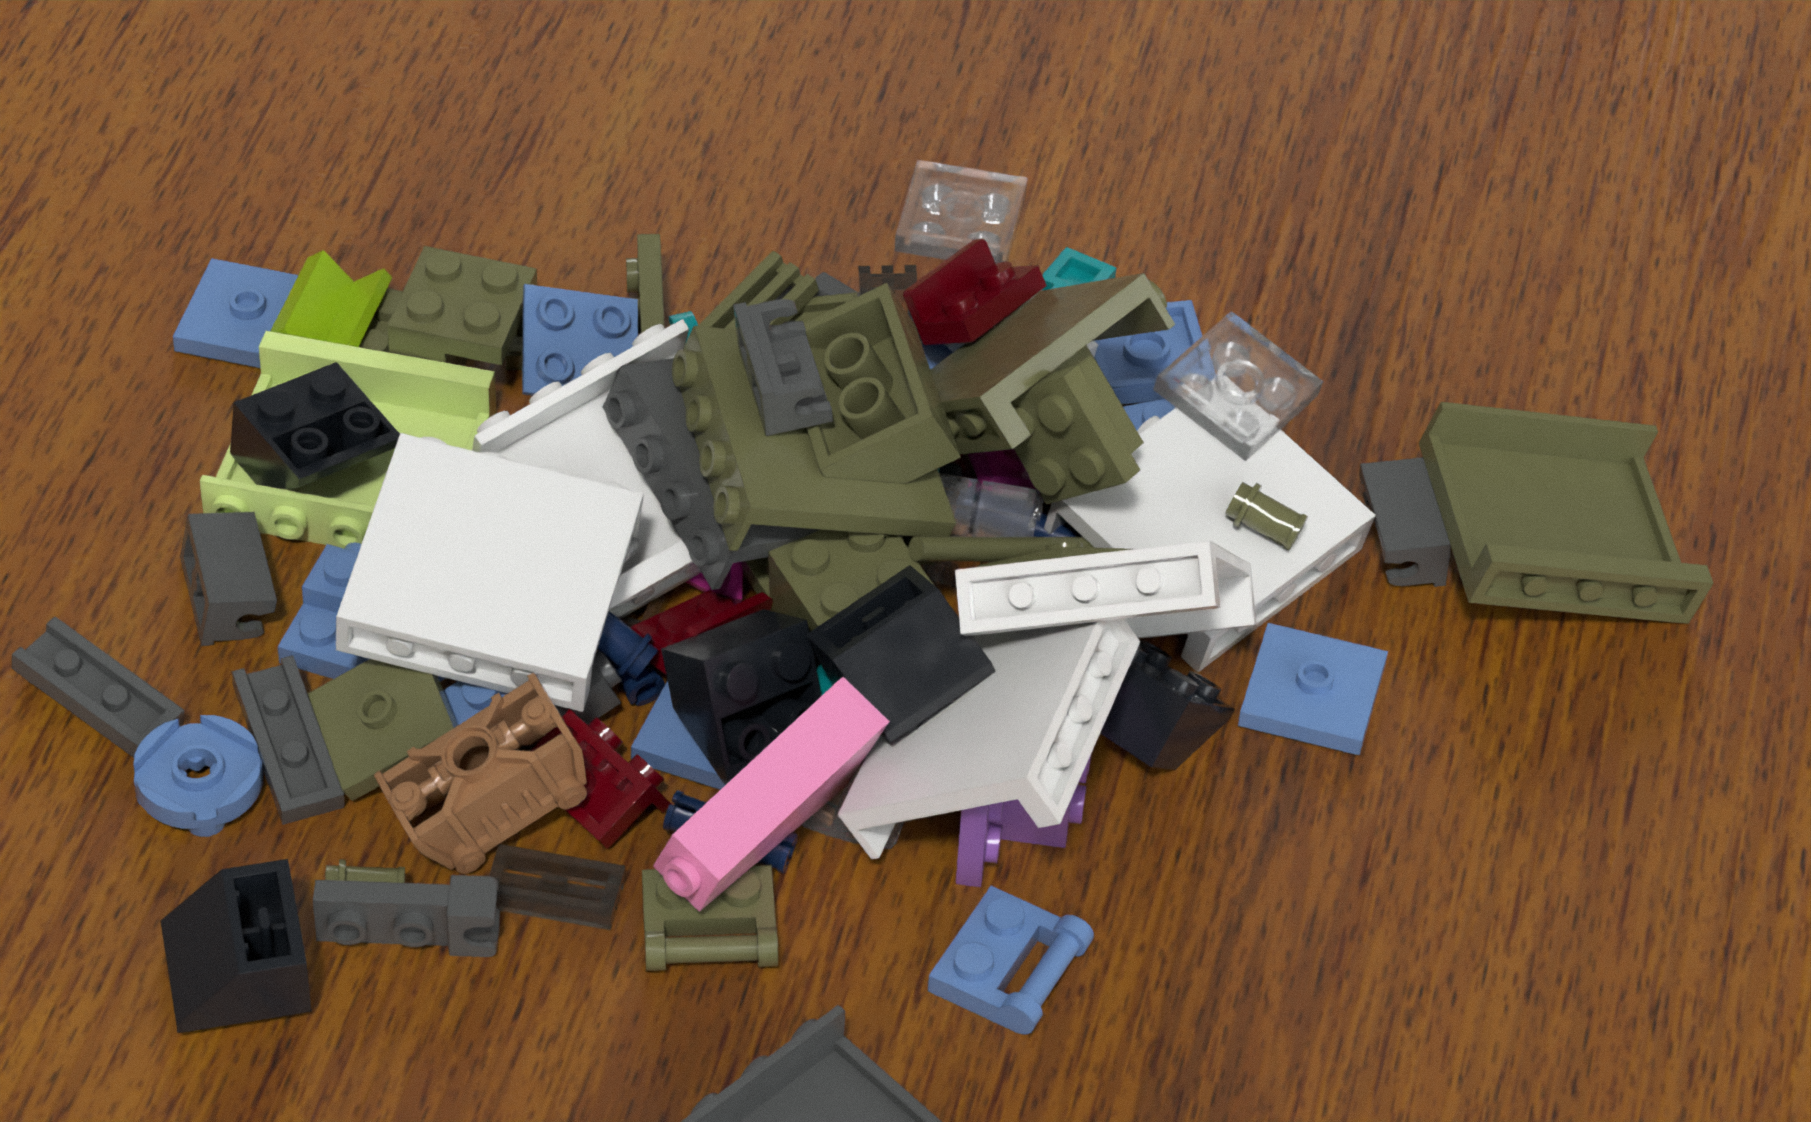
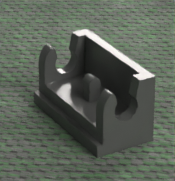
[733,299,833,436]
[1359,457,1451,587]
[180,512,277,646]

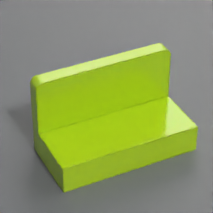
[270,250,392,347]

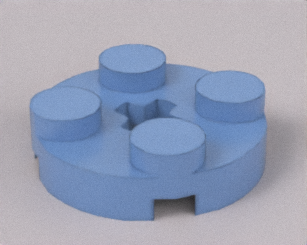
[133,715,264,837]

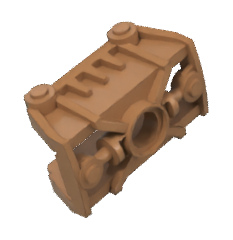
[374,672,587,874]

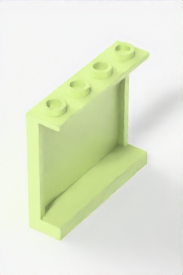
[200,331,497,549]

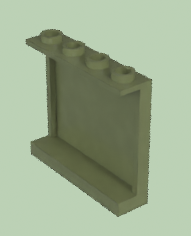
[930,273,1176,454]
[672,326,956,565]
[1419,402,1714,624]

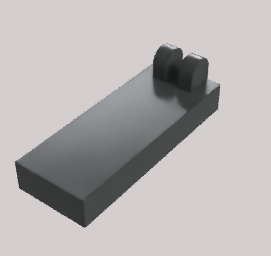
[12,617,184,758]
[232,655,344,825]

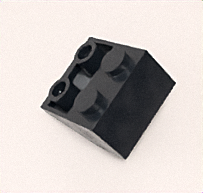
[230,362,400,489]
[806,565,995,743]
[661,609,821,781]
[1100,639,1235,770]
[160,859,312,1033]

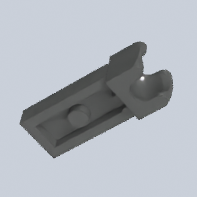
[313,875,500,957]

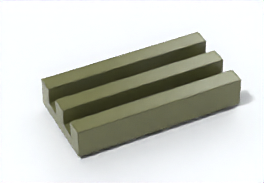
[698,251,819,330]

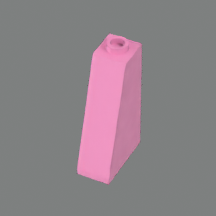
[653,677,890,912]

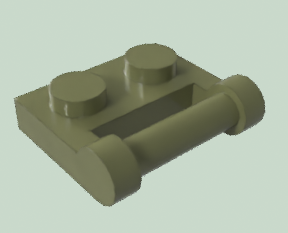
[642,865,778,971]

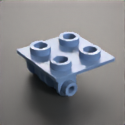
[522,284,638,396]

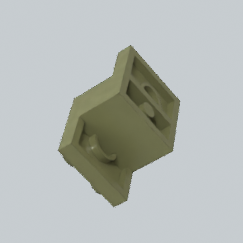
[359,246,537,366]
[1011,345,1144,504]
[742,530,934,651]

